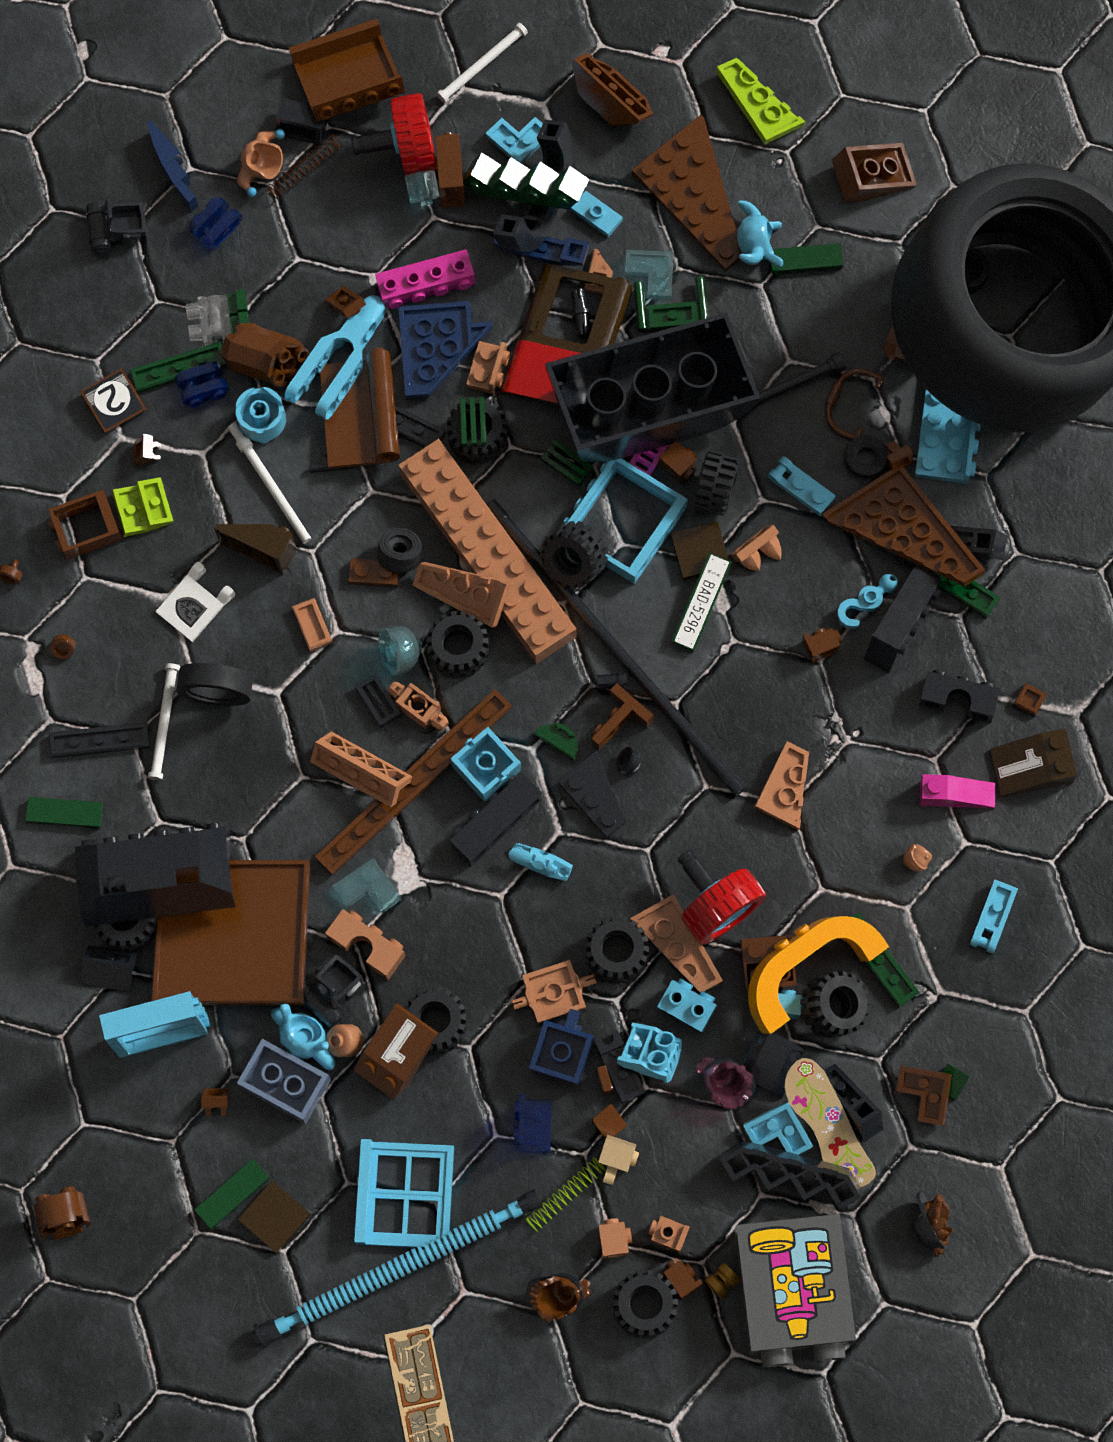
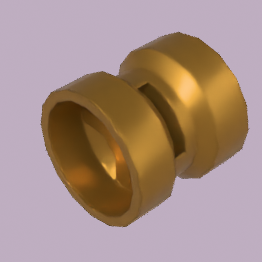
[704,1262,740,1299]

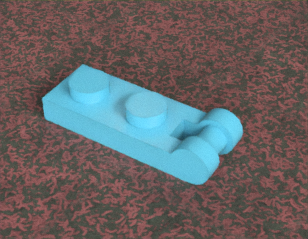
[767,456,836,517]
[970,879,1018,954]

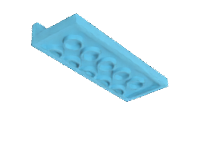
[915,390,981,484]

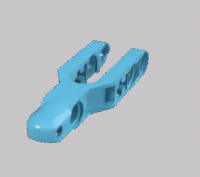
[285,295,386,420]

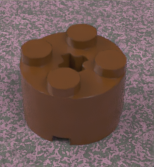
[33,1187,91,1240]

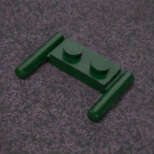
[634,276,708,332]

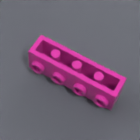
[375,249,475,309]

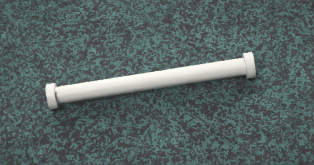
[436,23,528,104]
[148,663,180,781]

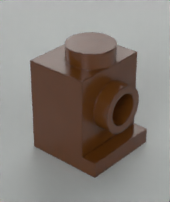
[802,628,842,663]
[663,1258,703,1300]

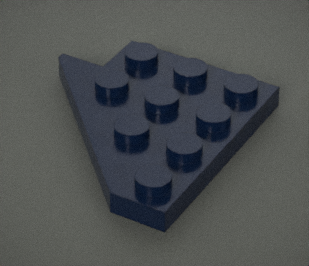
[399,301,492,399]

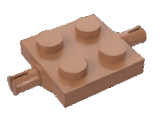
[512,960,596,1024]

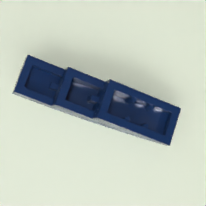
[147,120,198,212]

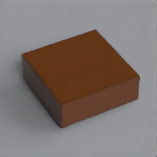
[1013,683,1047,717]
[596,1065,613,1096]

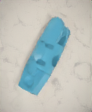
[508,843,573,881]

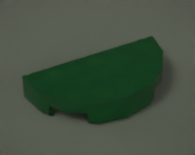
[533,723,578,761]

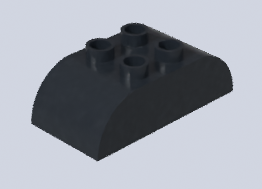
[545,312,761,462]

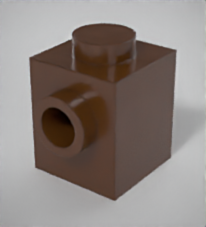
[659,441,697,484]

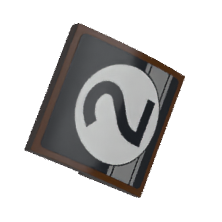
[80,368,146,433]

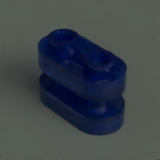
[189,197,243,250]
[175,361,229,408]

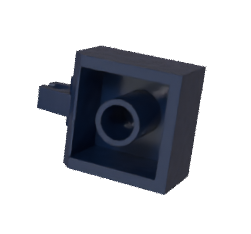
[529,1009,594,1086]

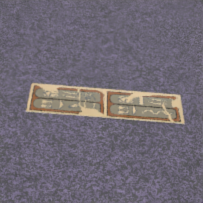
[385,1325,454,1442]

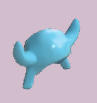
[737,200,783,267]
[271,1004,335,1070]

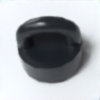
[617,747,642,774]

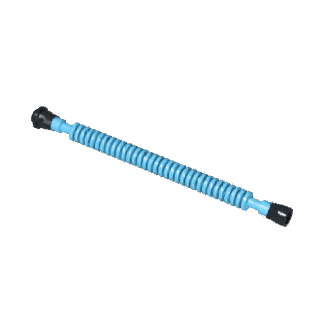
[251,1189,543,1348]

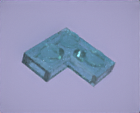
[625,250,674,300]
[332,858,402,914]

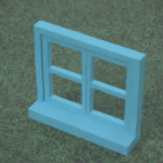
[354,1139,454,1248]

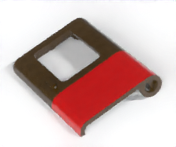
[500,264,633,405]

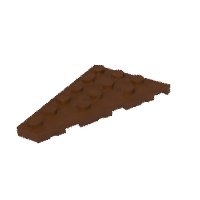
[632,115,742,272]
[822,464,985,587]

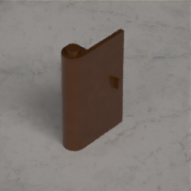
[320,347,400,469]

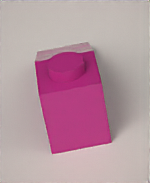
[920,774,995,808]

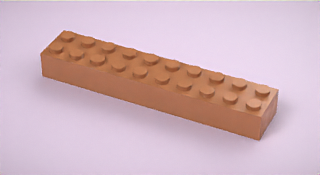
[399,439,577,664]

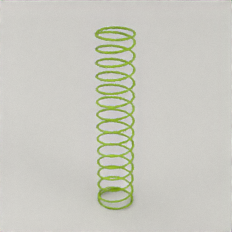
[525,1157,606,1232]

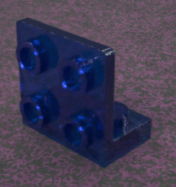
[514,1094,551,1153]

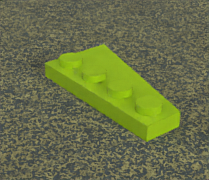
[716,58,805,145]

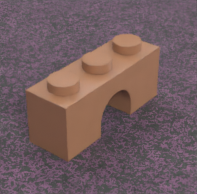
[325,909,405,980]

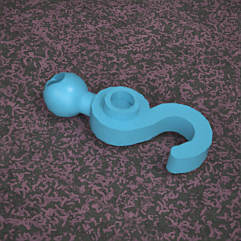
[837,574,898,629]

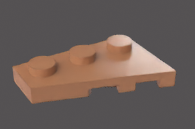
[754,741,809,830]

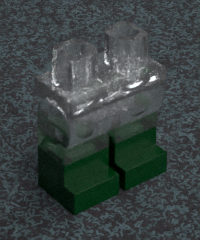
[186,289,249,345]

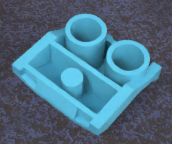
[617,1022,682,1083]

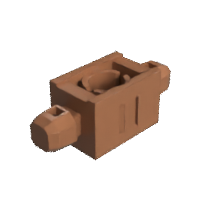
[388,682,449,731]

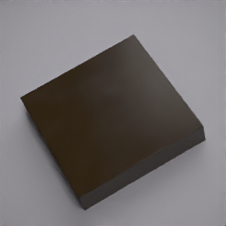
[671,522,730,581]
[238,1181,311,1254]

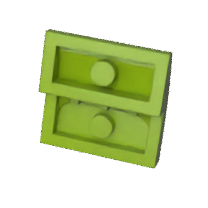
[111,477,173,537]

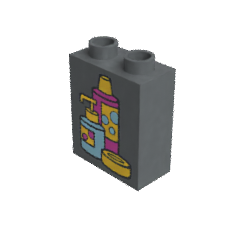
[734,1214,856,1367]

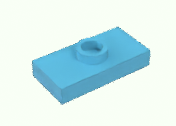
[571,191,623,237]

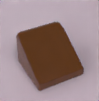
[592,1104,627,1139]

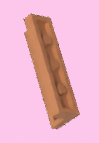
[310,731,412,807]

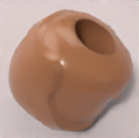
[903,844,932,872]

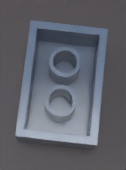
[237,1039,331,1124]

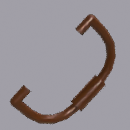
[825,368,884,440]

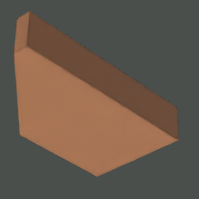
[584,249,613,295]

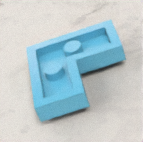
[486,117,543,164]
[743,1101,813,1155]

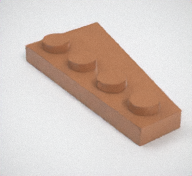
[413,562,511,627]
[630,894,723,994]

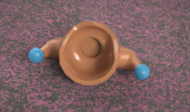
[237,129,285,197]

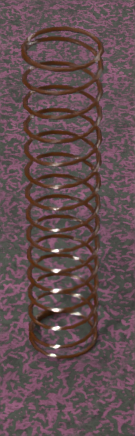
[267,134,342,199]

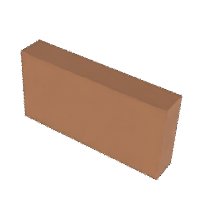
[292,598,333,652]

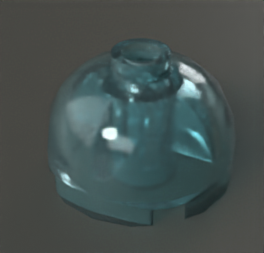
[378,626,422,676]

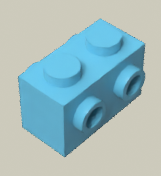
[657,978,718,1032]

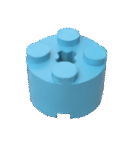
[236,387,286,444]

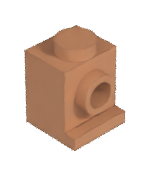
[648,1216,690,1254]

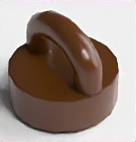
[0,559,23,584]
[50,634,76,660]

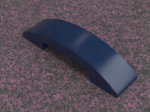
[493,236,590,266]

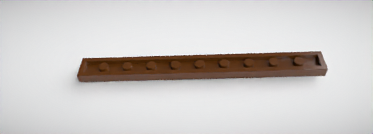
[315,689,512,876]

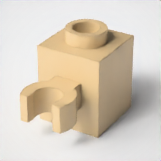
[599,1135,639,1185]

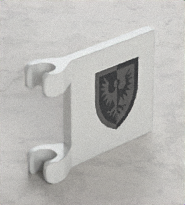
[156,562,235,642]

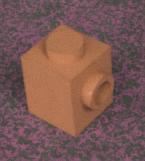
[599,1219,632,1259]

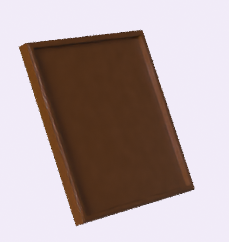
[151,860,311,1005]

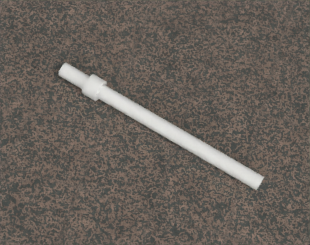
[228,423,312,544]

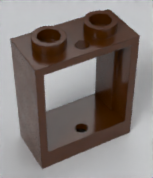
[435,133,465,208]
[47,489,122,560]

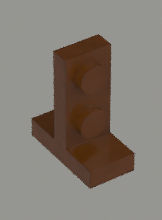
[591,683,654,751]

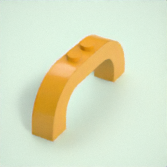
[748,916,889,1034]

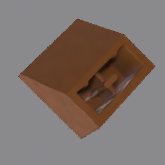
[740,935,796,990]

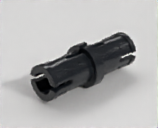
[571,289,591,339]

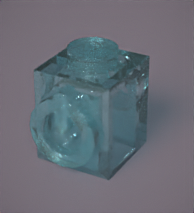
[405,170,440,206]

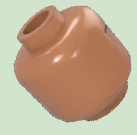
[326,1024,364,1057]

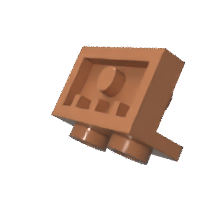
[466,341,510,394]

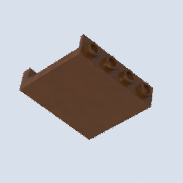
[289,18,405,122]

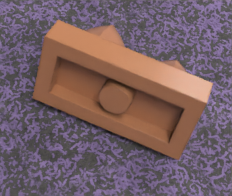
[729,525,782,571]

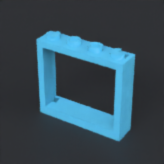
[564,459,688,584]
[99,991,210,1058]

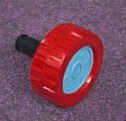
[351,93,437,176]
[677,849,766,945]

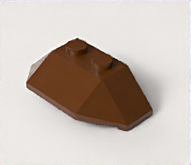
[572,53,653,125]

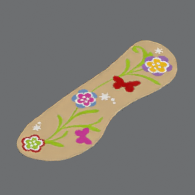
[785,1058,876,1187]

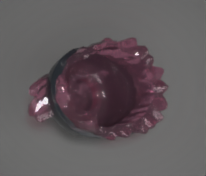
[696,1057,756,1109]

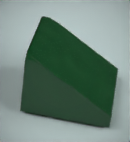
[942,1063,970,1101]

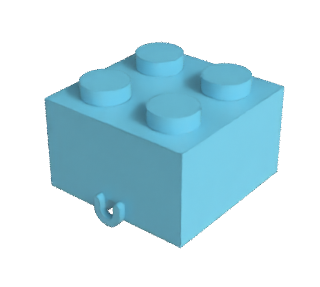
[451,727,521,802]

